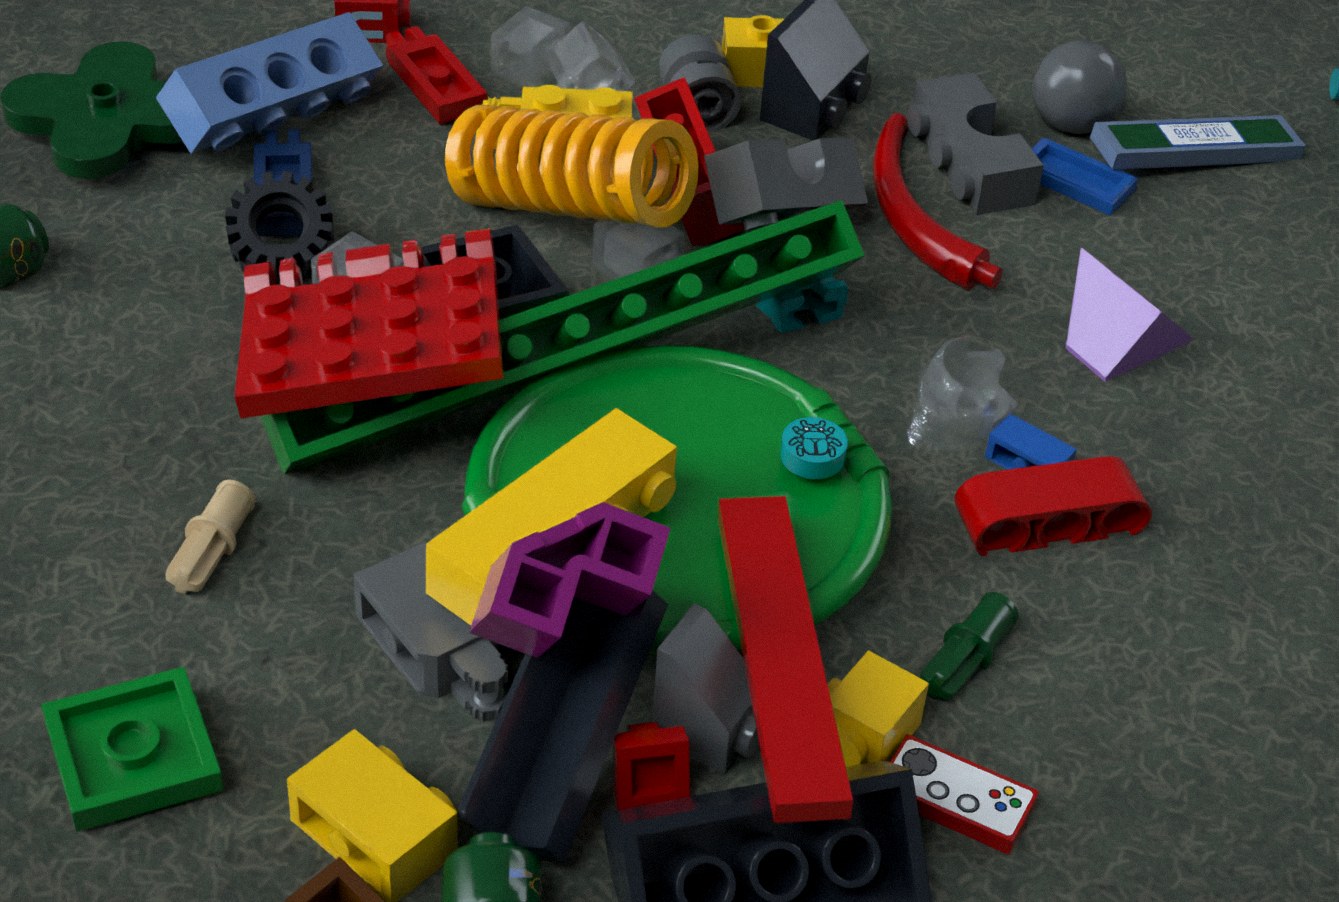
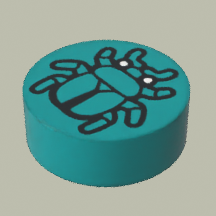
[780,417,848,479]

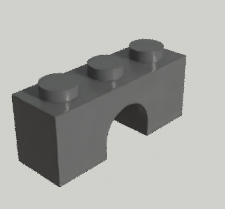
[907,72,1044,215]
[704,138,868,232]

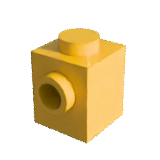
[722,15,784,87]
[827,650,929,767]

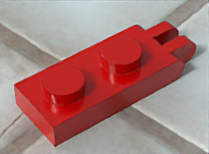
[386,26,487,124]

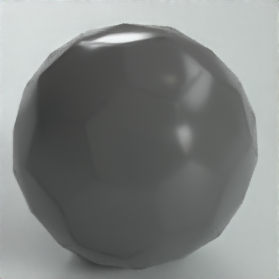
[1032,39,1128,135]

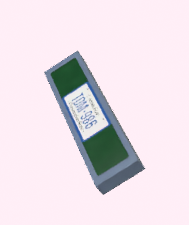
[1090,115,1306,170]

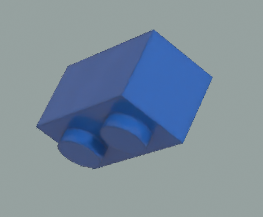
[985,414,1077,470]

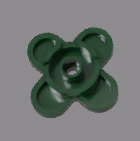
[0,41,183,179]

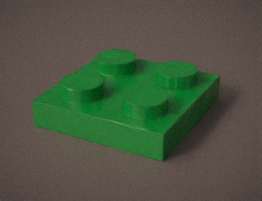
[41,666,223,832]

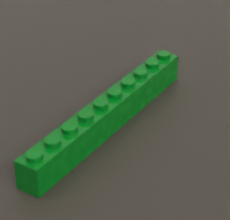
[261,200,865,474]

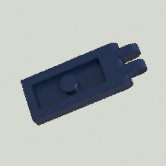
[254,129,312,237]

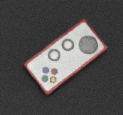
[890,734,1039,855]

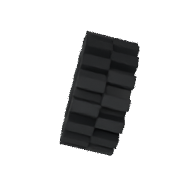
[225,171,334,284]

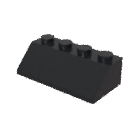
[601,760,932,902]

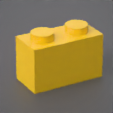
[287,729,458,902]

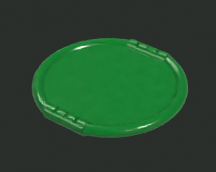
[462,345,892,656]

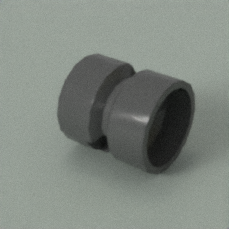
[659,34,741,130]

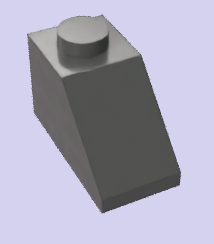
[652,603,760,775]

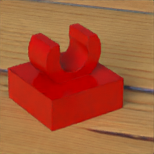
[612,721,690,810]

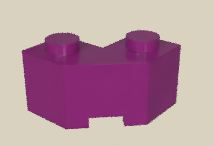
[469,502,671,658]

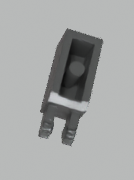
[353,542,508,722]

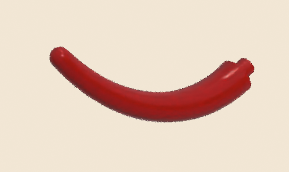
[873,113,1003,291]

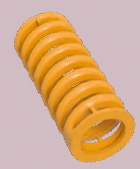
[445,105,698,228]

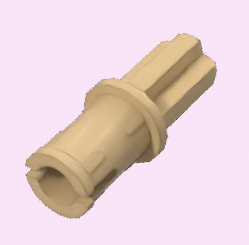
[165,480,256,595]

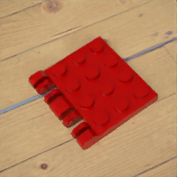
[234,228,504,419]

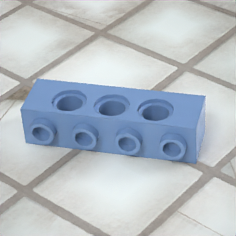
[156,12,383,154]

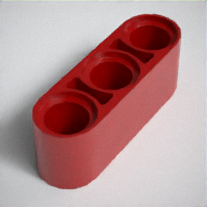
[954,456,1152,557]

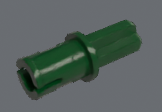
[919,592,1019,701]

